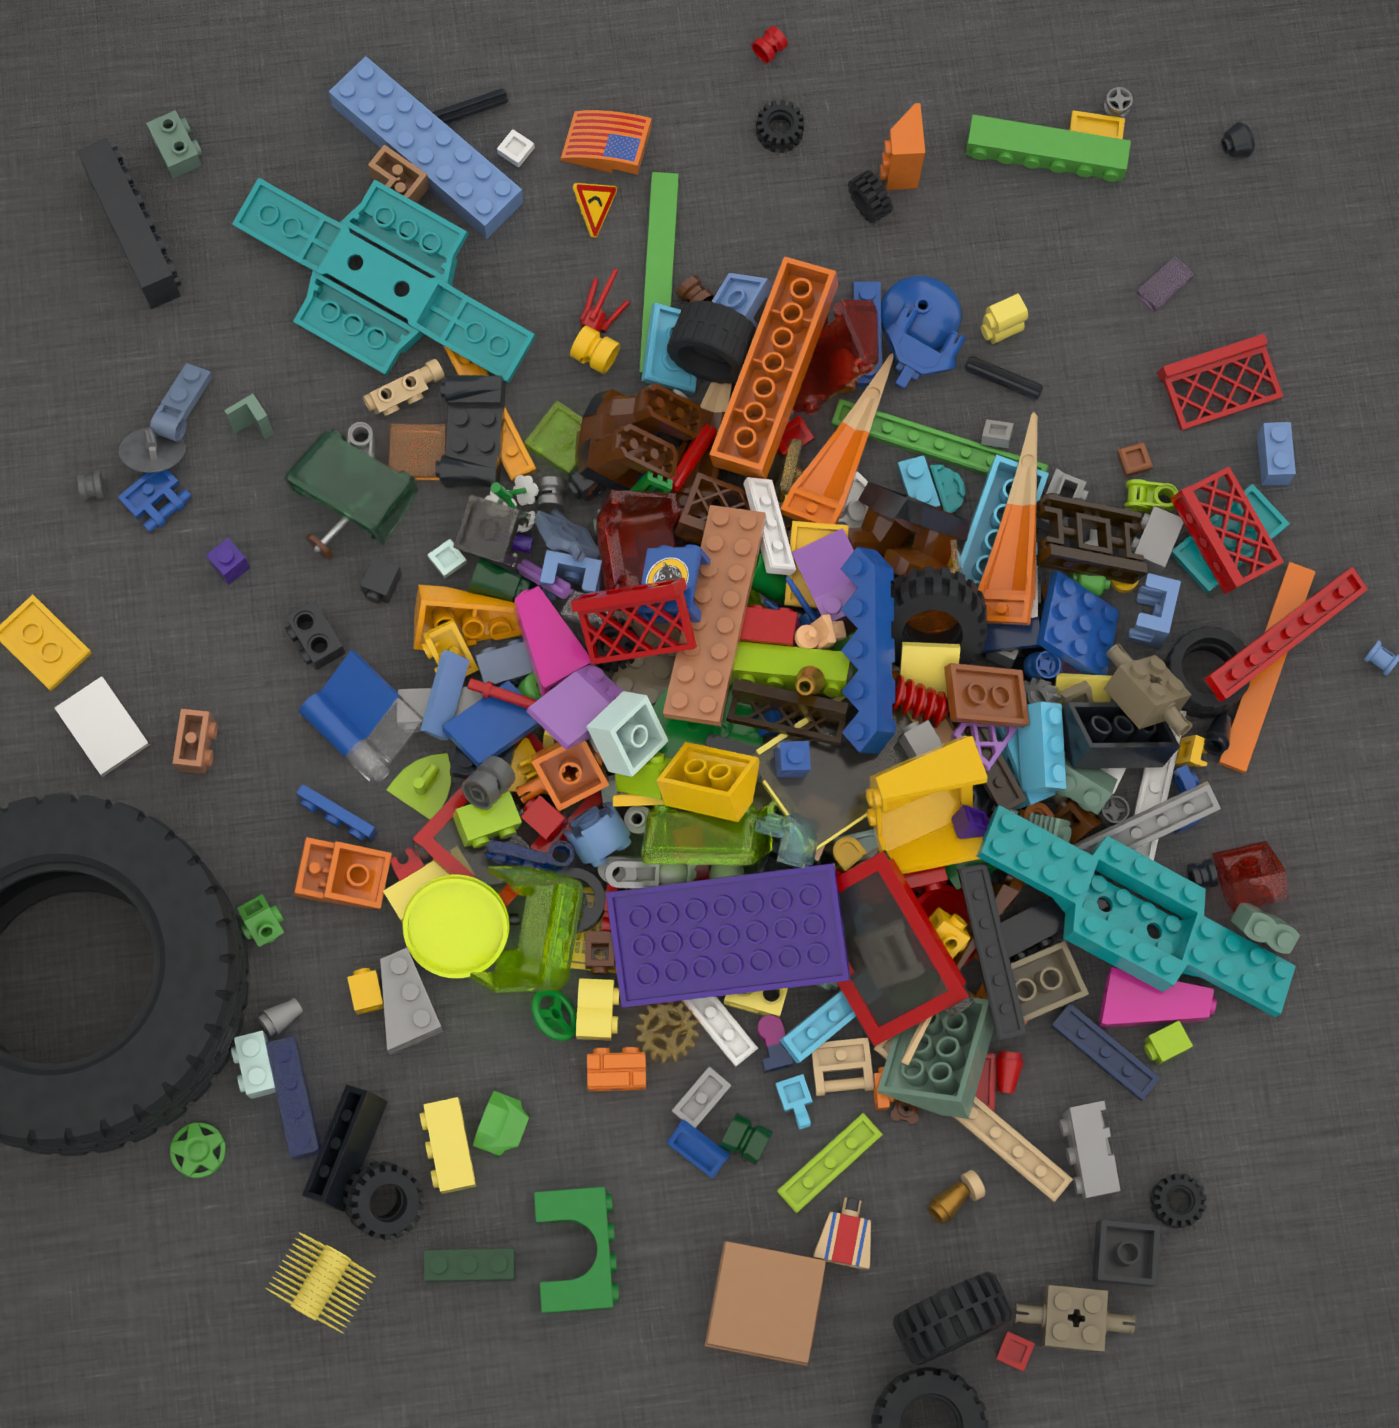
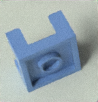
[712,273,773,329]
[540,550,603,601]
[1127,573,1181,649]

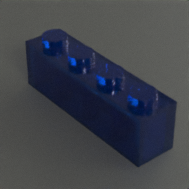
[265,1036,321,1161]

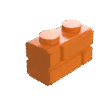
[587,1047,646,1092]

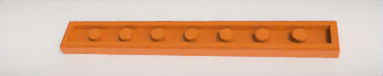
[1218,562,1316,774]

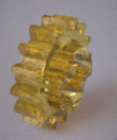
[636,1002,699,1063]

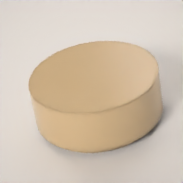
[961,1170,985,1201]

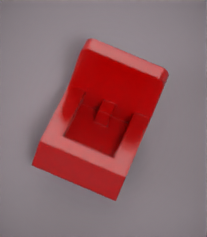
[777,415,816,457]

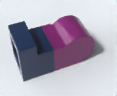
[757,1015,793,1074]

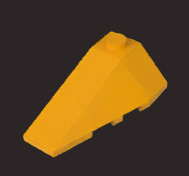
[413,584,522,650]

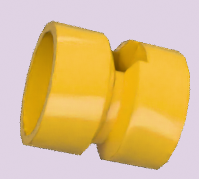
[570,325,620,375]

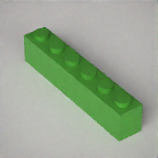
[965,115,1131,182]

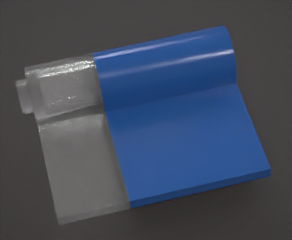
[299,650,423,782]

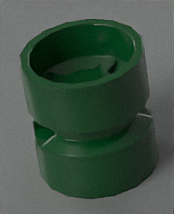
[719,1113,773,1166]

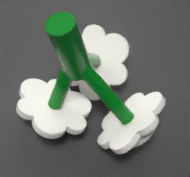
[485,475,539,534]

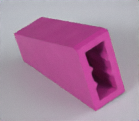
[515,586,591,697]
[1097,967,1217,1029]

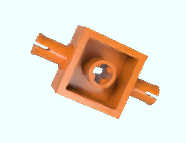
[516,740,609,812]

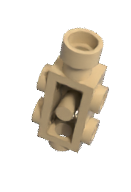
[363,358,445,416]

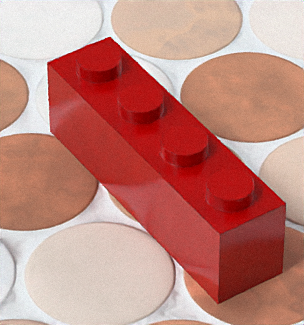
[679,605,800,647]

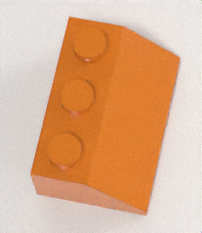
[880,103,925,190]

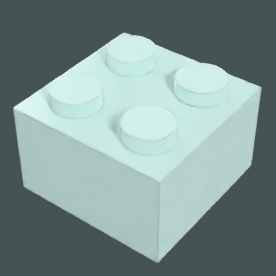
[586,691,668,777]

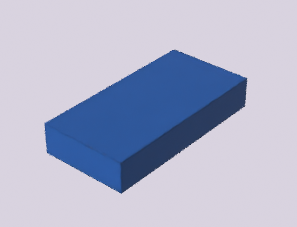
[667,1119,730,1179]

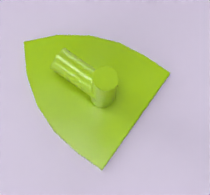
[386,753,451,820]

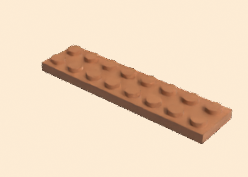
[663,505,767,726]

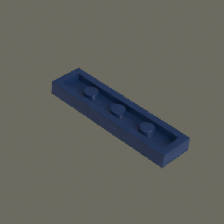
[1051,1003,1160,1101]

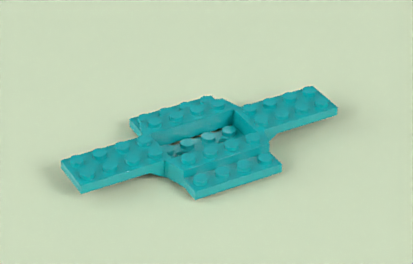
[232,178,536,383]

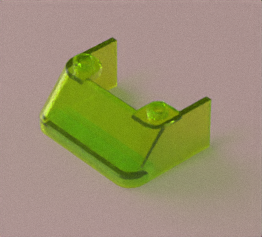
[641,805,772,865]
[470,866,583,993]

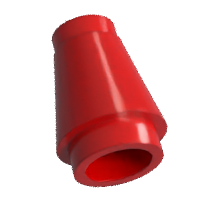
[996,1050,1024,1094]

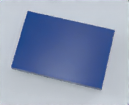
[443,680,541,767]

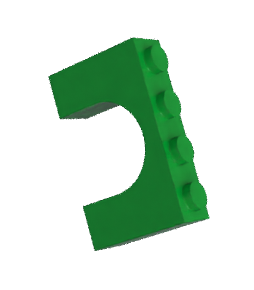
[534,1187,619,1314]

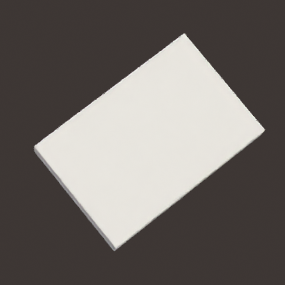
[55,676,150,777]

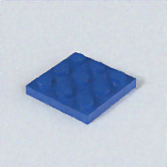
[1036,571,1119,675]

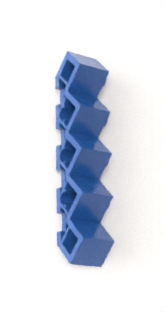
[840,547,896,754]

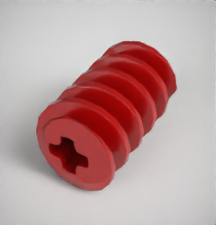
[892,675,949,728]

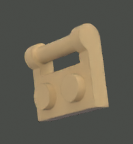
[811,1038,874,1096]

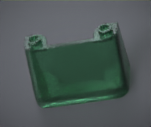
[284,429,419,545]

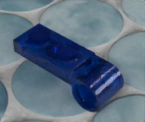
[487,839,574,872]

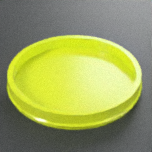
[402,874,509,978]

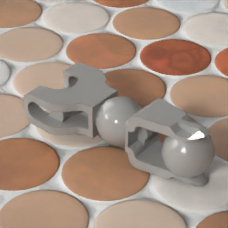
[597,851,744,888]

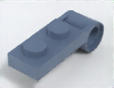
[150,363,212,442]

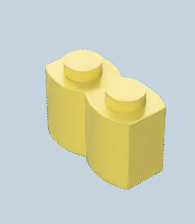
[980,293,1028,344]
[576,978,620,1041]

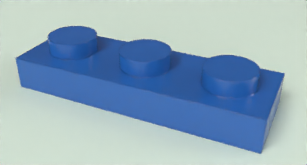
[296,784,377,842]

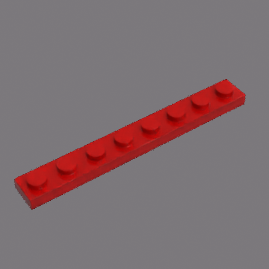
[1204,567,1368,702]

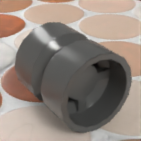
[462,756,515,810]

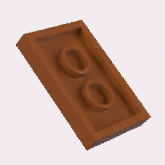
[944,663,1029,728]

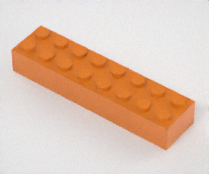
[709,256,839,479]

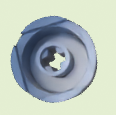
[564,802,632,867]

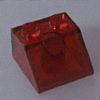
[1212,841,1288,912]

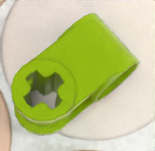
[1124,479,1178,514]

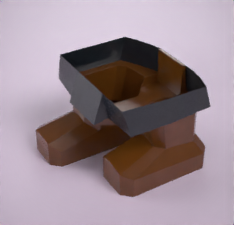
[578,383,703,494]
[848,482,970,576]

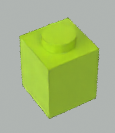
[1144,1021,1193,1065]

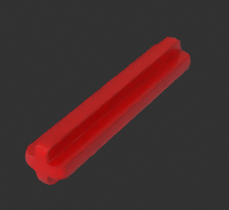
[670,424,716,492]

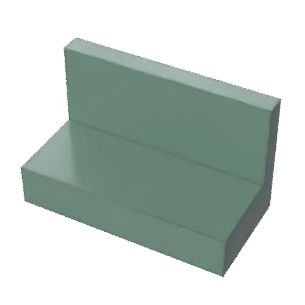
[224,394,274,440]

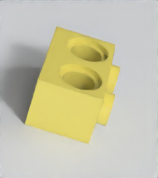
[723,988,788,1018]

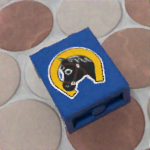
[638,545,711,623]

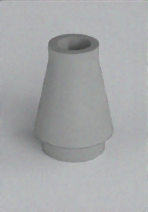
[258,998,303,1036]

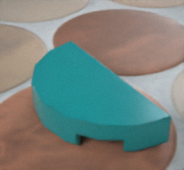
[929,464,965,514]

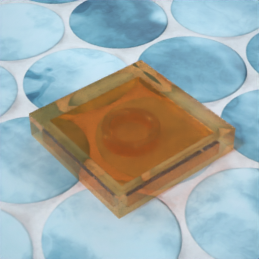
[389,424,446,480]

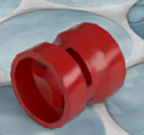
[751,26,788,64]

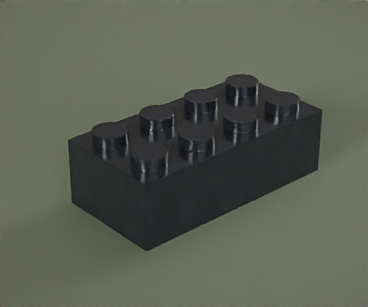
[1062,702,1180,769]

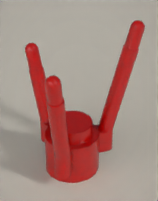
[579,268,630,333]

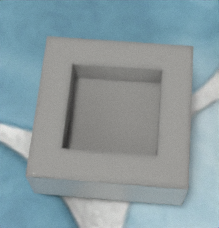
[981,419,1014,448]

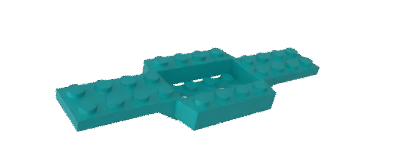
[976,805,1296,1017]

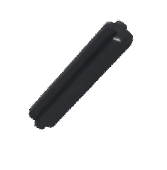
[432,88,508,124]
[965,356,1043,400]

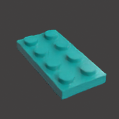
[1170,484,1290,594]

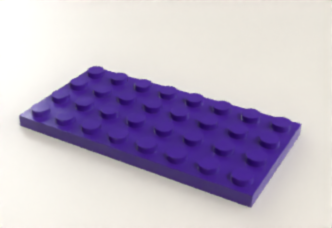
[606,863,851,1008]

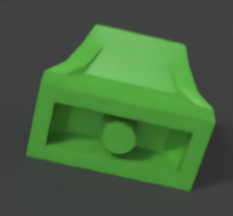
[473,1091,529,1157]

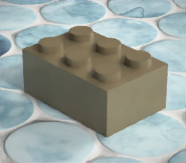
[980,941,1089,1022]

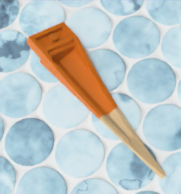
[780,353,894,524]
[977,412,1038,625]

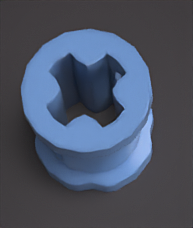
[1364,640,1399,676]

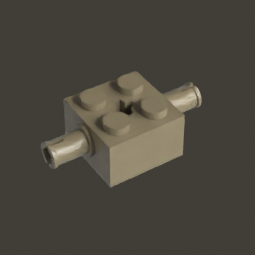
[1104,644,1193,737]
[1014,1285,1135,1353]

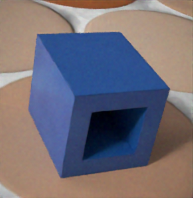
[774,741,811,778]

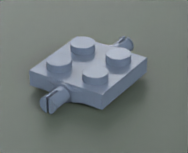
[534,509,600,562]

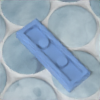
[420,650,469,740]

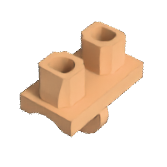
[794,614,846,650]

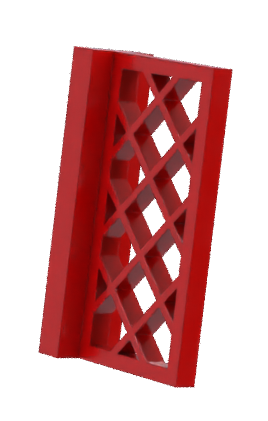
[1157,334,1283,431]
[1170,466,1284,594]
[570,578,697,665]

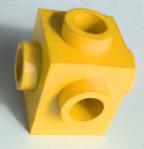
[929,907,970,959]

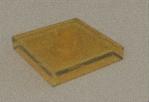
[779,439,803,503]

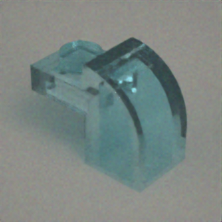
[754,813,817,868]

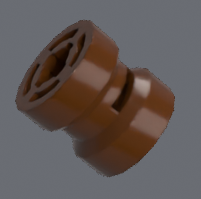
[676,275,714,302]

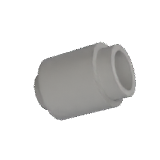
[624,806,658,836]

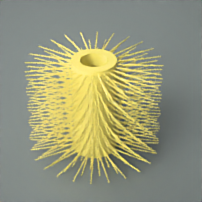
[266,1232,376,1333]

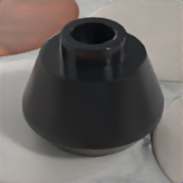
[1221,122,1255,158]

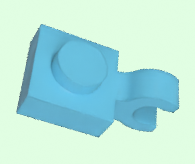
[775,1074,813,1130]

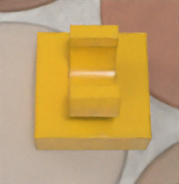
[1175,735,1208,767]

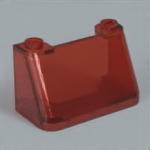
[792,299,879,415]
[596,490,681,611]

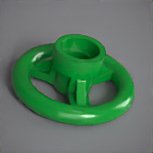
[531,988,577,1041]

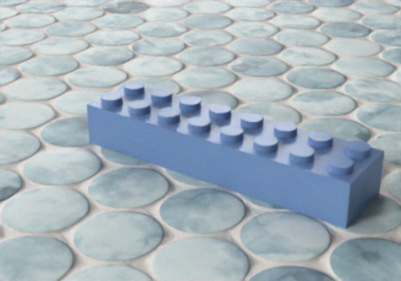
[329,56,523,239]

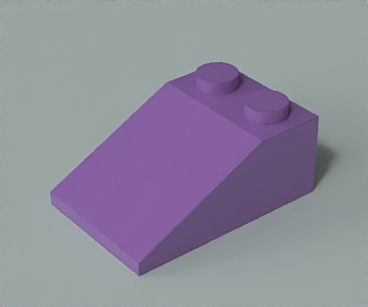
[791,528,857,622]
[526,664,623,750]

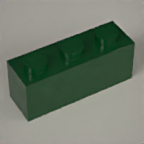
[424,1248,516,1283]

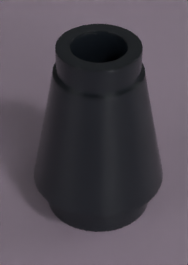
[1202,714,1232,755]

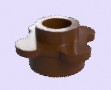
[890,1099,919,1125]

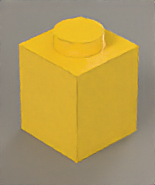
[347,968,384,1015]

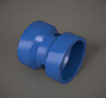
[1024,650,1061,679]

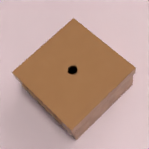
[705,1241,826,1366]

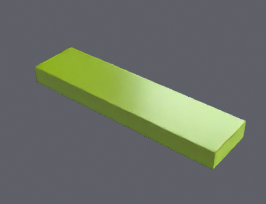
[777,1113,883,1214]

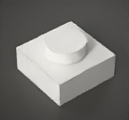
[497,129,535,168]

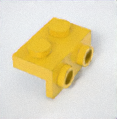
[421,619,479,677]

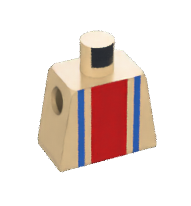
[812,1197,871,1270]

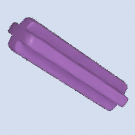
[517,559,573,599]

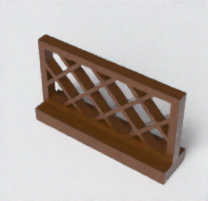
[675,472,797,554]

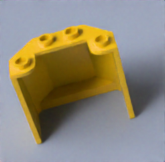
[866,736,987,874]

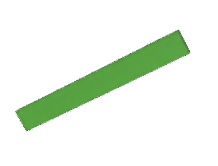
[639,172,679,376]
[831,399,1048,476]

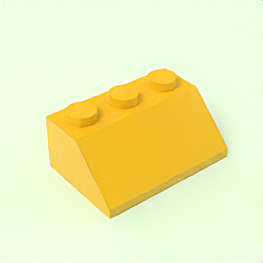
[656,742,760,822]

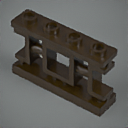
[1036,493,1148,584]

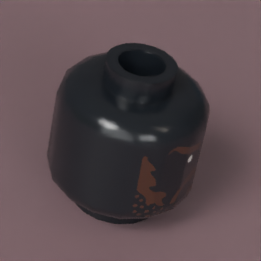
[566,466,607,501]

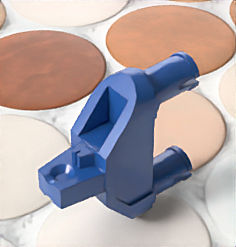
[885,303,966,390]

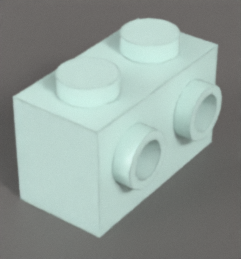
[231,1031,280,1099]

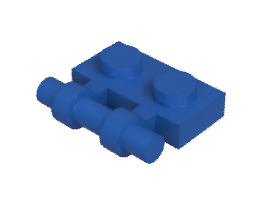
[118,469,192,533]

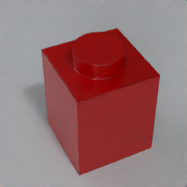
[521,795,570,842]

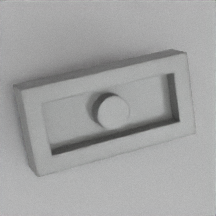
[671,1066,732,1128]

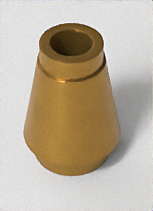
[796,666,825,695]
[927,1181,970,1224]

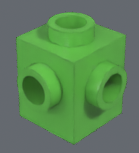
[237,894,284,947]

